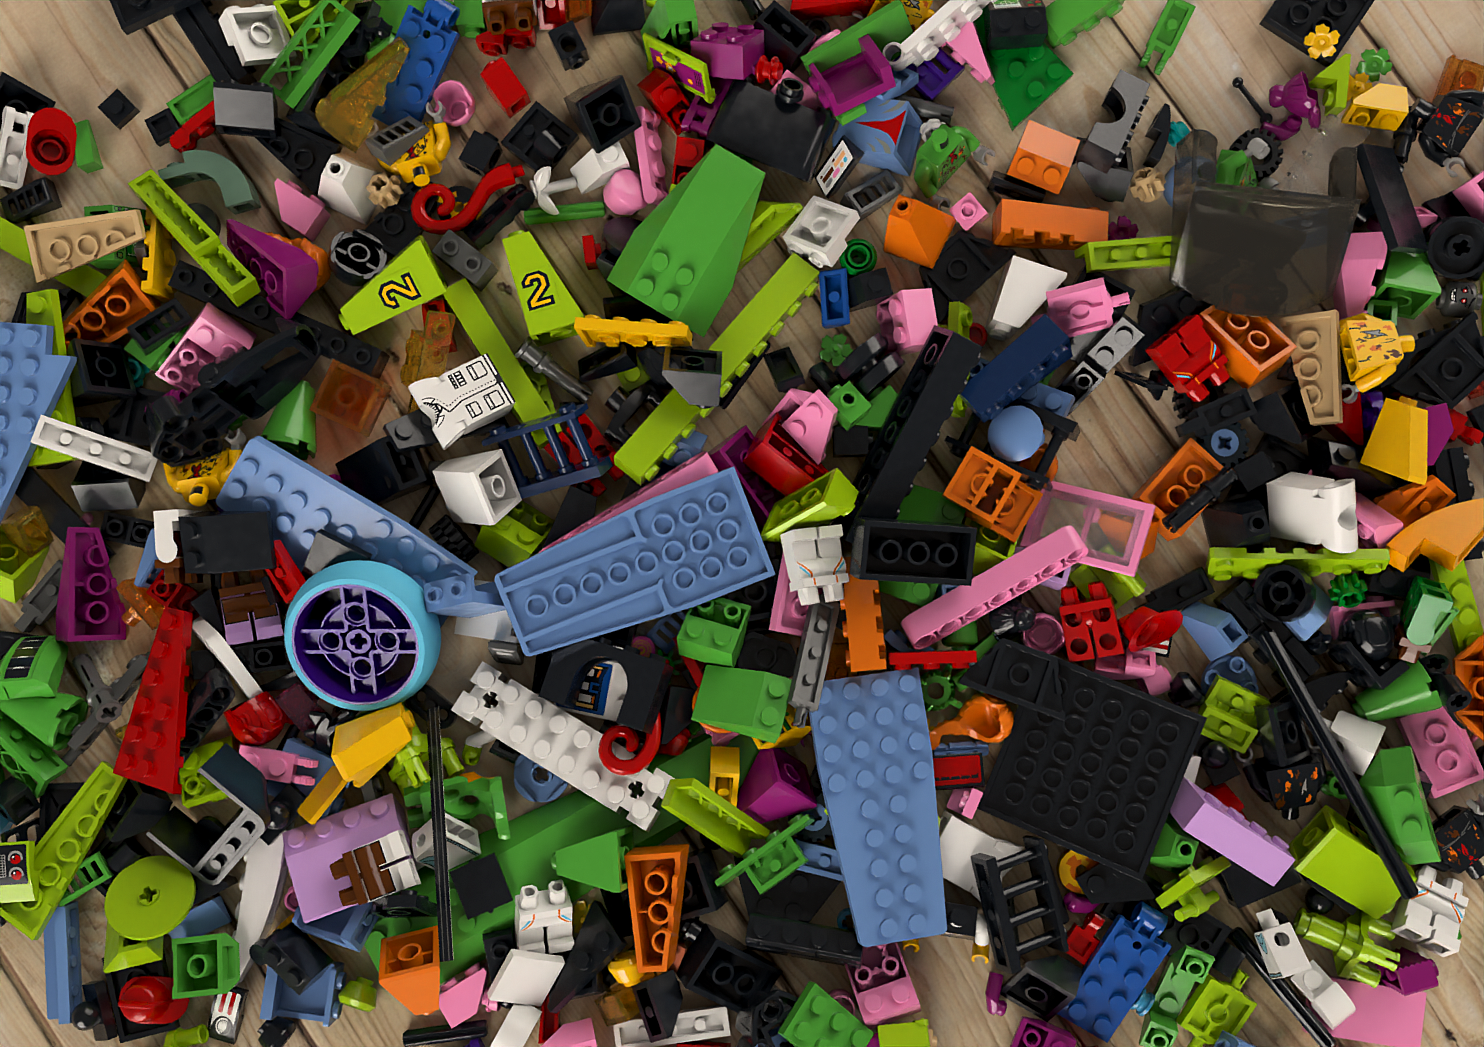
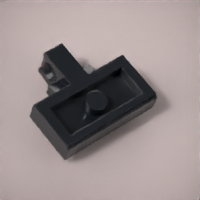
[340,0,393,58]

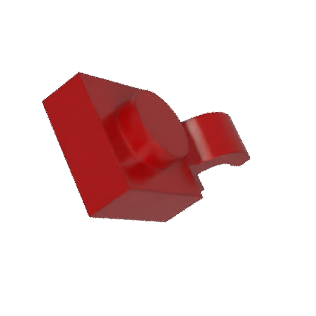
[1447,409,1484,446]
[1066,910,1105,965]

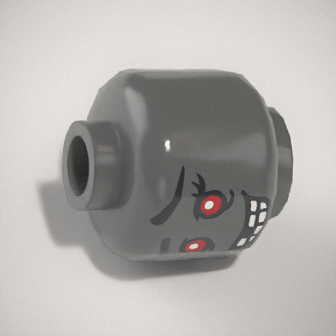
[1435,281,1483,318]

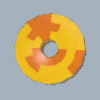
[1056,849,1099,894]

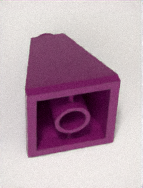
[736,748,817,824]

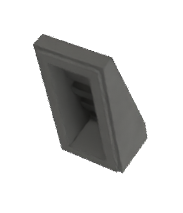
[365,115,429,166]
[840,169,903,223]
[488,640,525,665]

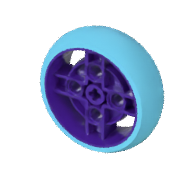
[284,560,441,711]

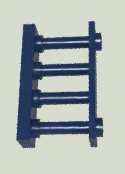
[481,402,613,499]

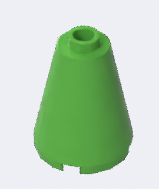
[261,380,317,460]
[1352,660,1442,722]
[0,692,89,751]

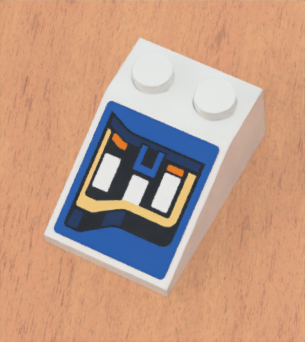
[554,661,627,721]

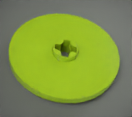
[104,855,196,940]

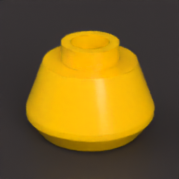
[608,950,645,987]

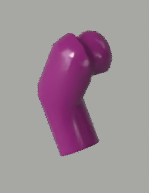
[1259,114,1302,141]
[1063,892,1101,914]
[985,972,1007,1016]

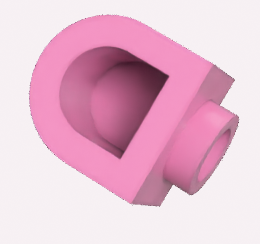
[1135,663,1172,697]

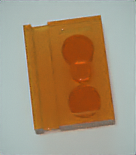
[1432,55,1484,102]

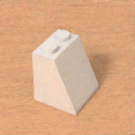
[985,255,1067,341]
[432,449,522,525]

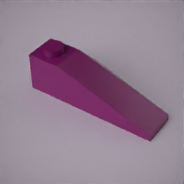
[56,527,126,642]

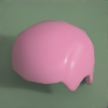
[433,80,475,127]

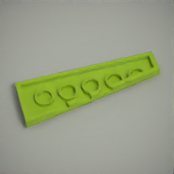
[26,289,80,467]
[1205,547,1390,581]
[0,761,128,941]

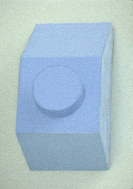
[1283,583,1334,641]

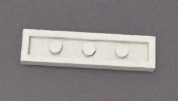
[30,415,158,482]
[613,1005,731,1047]

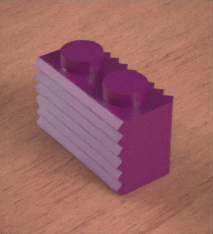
[1374,946,1439,996]

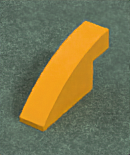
[1385,498,1484,572]

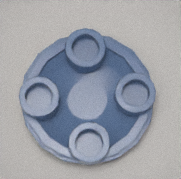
[988,406,1045,463]
[1201,655,1259,695]

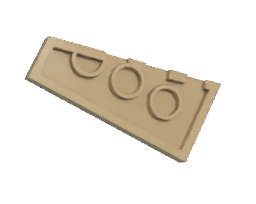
[24,209,146,283]
[1278,310,1343,426]

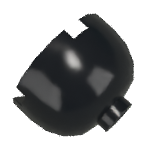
[328,229,387,287]
[1254,565,1316,622]

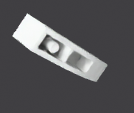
[232,819,296,987]

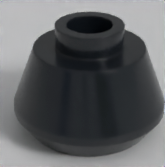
[1168,672,1206,709]
[257,1016,296,1047]

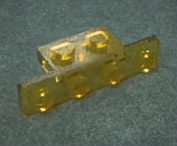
[400,311,456,414]

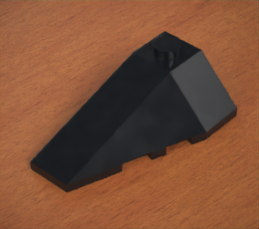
[286,47,365,145]
[1306,436,1412,497]

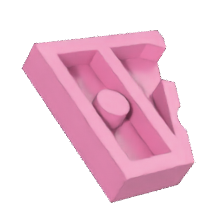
[781,389,838,465]

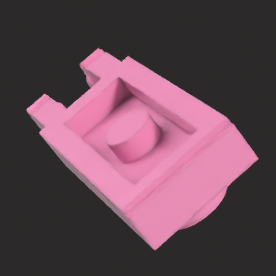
[239,744,319,785]

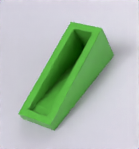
[74,120,104,174]

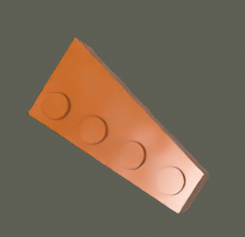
[63,258,161,352]

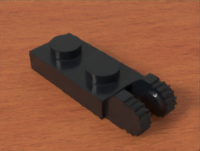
[464,183,535,250]

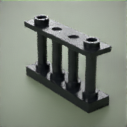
[944,399,1081,492]
[970,835,1069,974]

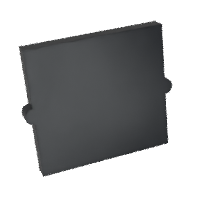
[449,852,513,920]

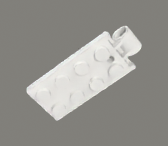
[882,0,997,71]

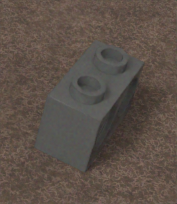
[432,229,498,292]

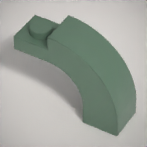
[158,150,261,215]

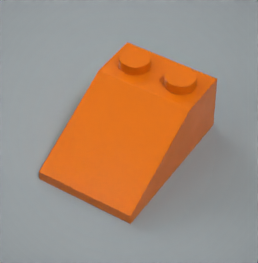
[1199,290,1297,390]
[1131,437,1229,541]

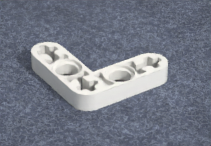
[192,616,263,700]

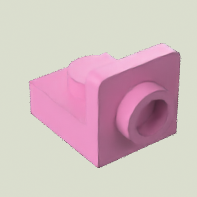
[949,192,989,231]
[947,788,983,819]

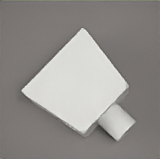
[1309,711,1386,776]

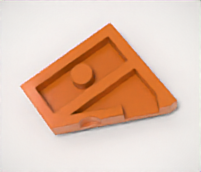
[1372,475,1456,529]

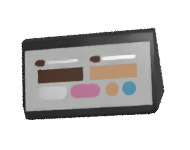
[814,135,865,199]

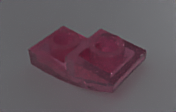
[275,681,337,743]

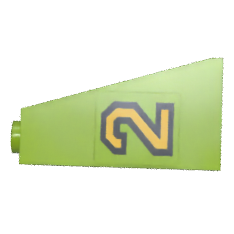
[502,230,585,347]
[338,234,448,335]
[1288,804,1417,920]

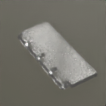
[1275,114,1371,220]

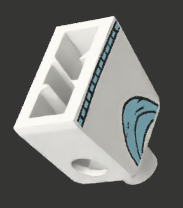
[411,813,481,870]
[1254,908,1312,979]

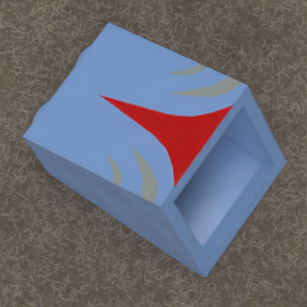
[832,98,923,176]

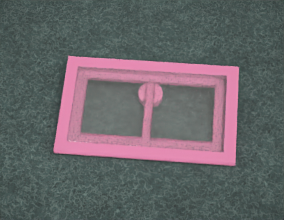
[1020,481,1156,577]

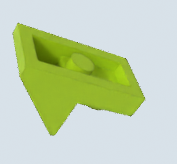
[1308,53,1351,117]

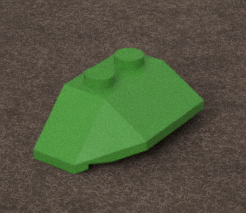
[1359,745,1441,865]

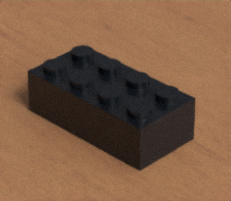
[849,516,977,586]

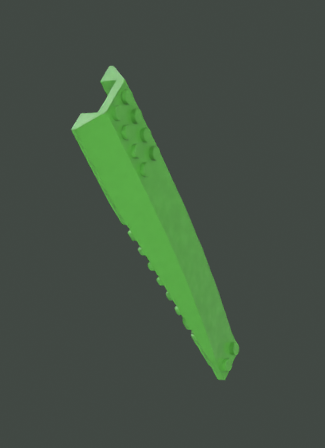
[364,733,788,984]

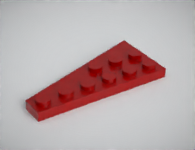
[113,606,193,795]

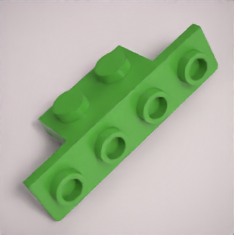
[714,813,816,894]

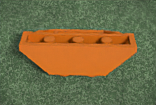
[1452,633,1484,742]

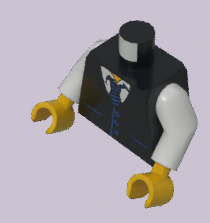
[902,902,990,964]

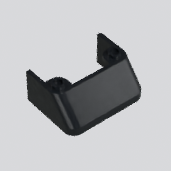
[146,743,271,885]

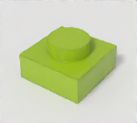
[617,356,650,393]

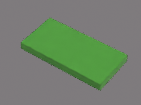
[800,0,913,77]

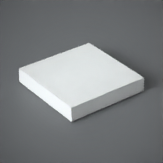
[487,949,565,1006]

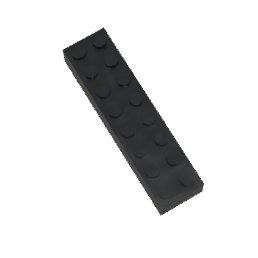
[831,325,983,543]

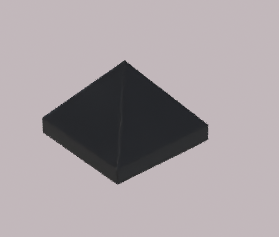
[489,739,521,764]

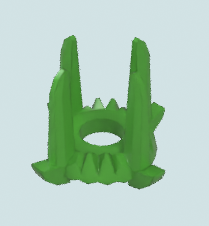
[920,664,963,713]

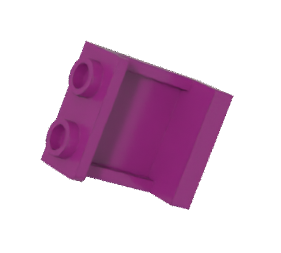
[808,34,896,117]

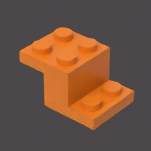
[942,446,1043,544]

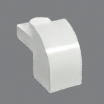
[1290,960,1356,1030]
[490,1003,542,1047]

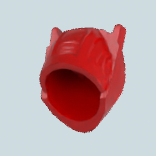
[223,691,296,746]

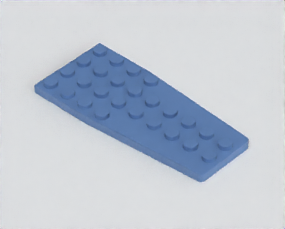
[216,436,478,656]
[494,466,775,656]
[809,667,947,947]

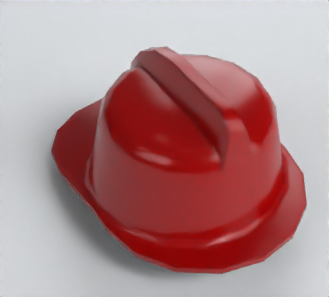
[26,108,77,175]
[1118,606,1183,652]
[118,976,190,1024]

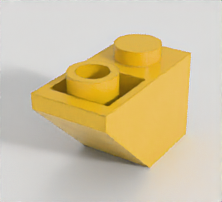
[1341,83,1409,131]

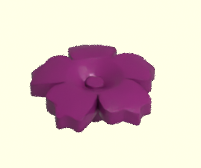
[1108,215,1139,241]

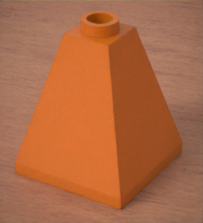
[883,194,957,269]
[378,925,440,1015]

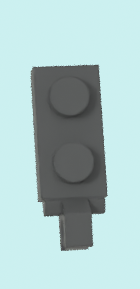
[14,560,63,633]

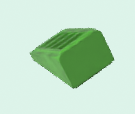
[59,851,114,907]

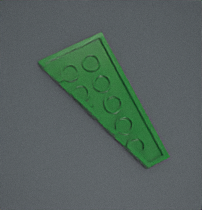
[974,9,1074,131]

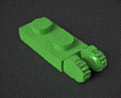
[1138,0,1196,75]

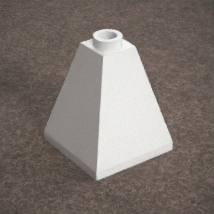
[317,153,383,226]

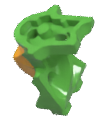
[403,772,511,840]

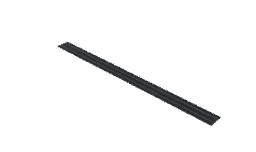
[426,706,454,962]

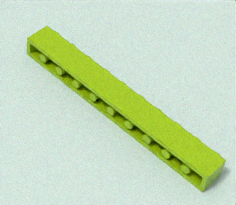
[614,252,820,486]

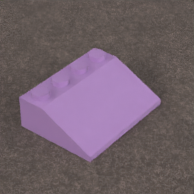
[282,793,413,923]

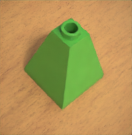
[1364,249,1441,320]
[1149,812,1199,875]
[551,825,634,893]

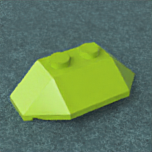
[736,201,803,274]

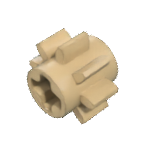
[1129,167,1166,202]
[366,171,404,209]

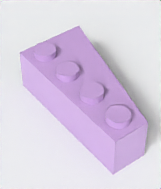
[1170,777,1295,887]

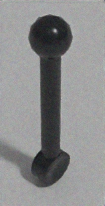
[1232,77,1273,124]

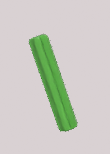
[524,201,606,225]

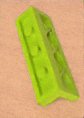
[1074,234,1196,273]
[661,778,770,858]

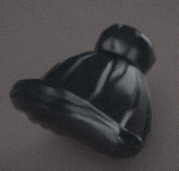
[989,595,1036,640]

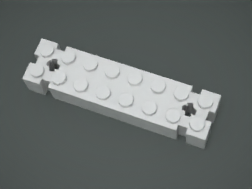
[451,661,675,833]

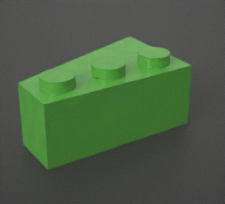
[640,0,699,62]
[1046,0,1125,49]

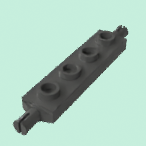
[787,590,840,728]
[61,652,150,767]

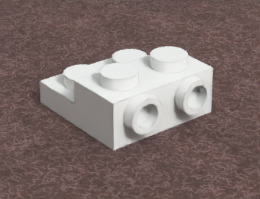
[218,4,297,66]
[783,195,860,268]

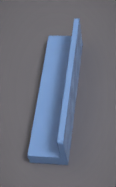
[44,901,83,1024]

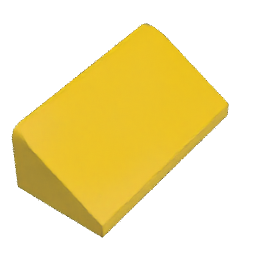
[297,765,348,825]

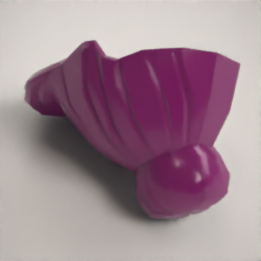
[1269,71,1321,129]

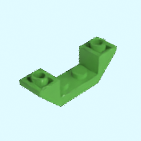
[1139,945,1215,1047]

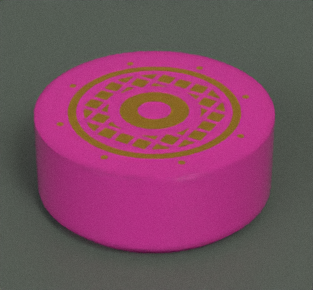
[631,636,656,658]

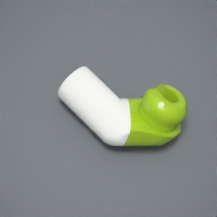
[462,730,496,766]

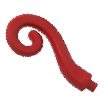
[411,162,525,235]
[598,660,669,776]

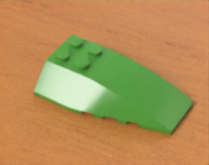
[607,144,766,337]

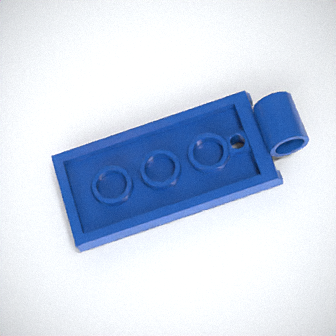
[363,0,460,127]
[1057,901,1172,1043]

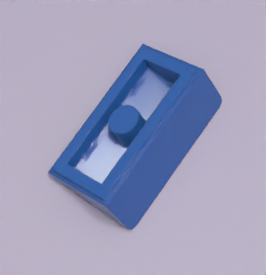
[819,268,850,329]

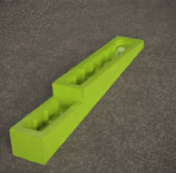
[128,169,261,307]
[0,217,107,297]
[443,278,551,423]

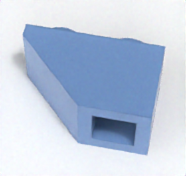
[1181,601,1248,661]

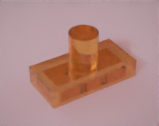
[116,578,164,630]

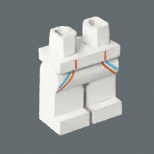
[780,524,849,606]
[1391,865,1469,957]
[514,880,574,954]

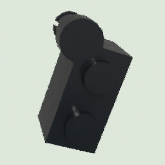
[249,922,333,995]

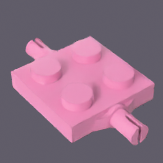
[1031,277,1130,338]

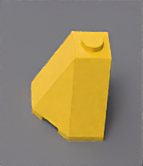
[1360,396,1428,485]
[331,702,415,788]

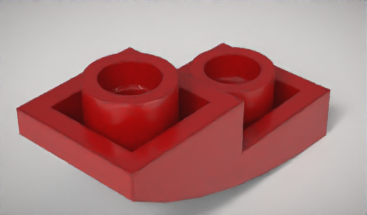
[476,26,537,57]
[146,570,199,620]

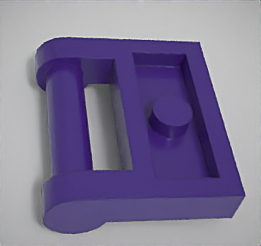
[893,47,965,102]

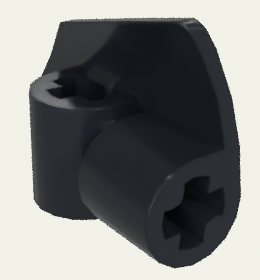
[1418,654,1472,729]

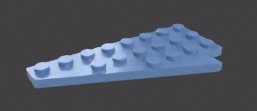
[0,322,77,523]

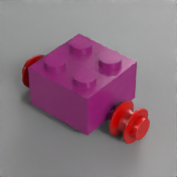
[681,22,783,85]

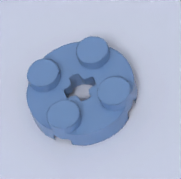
[514,754,569,802]

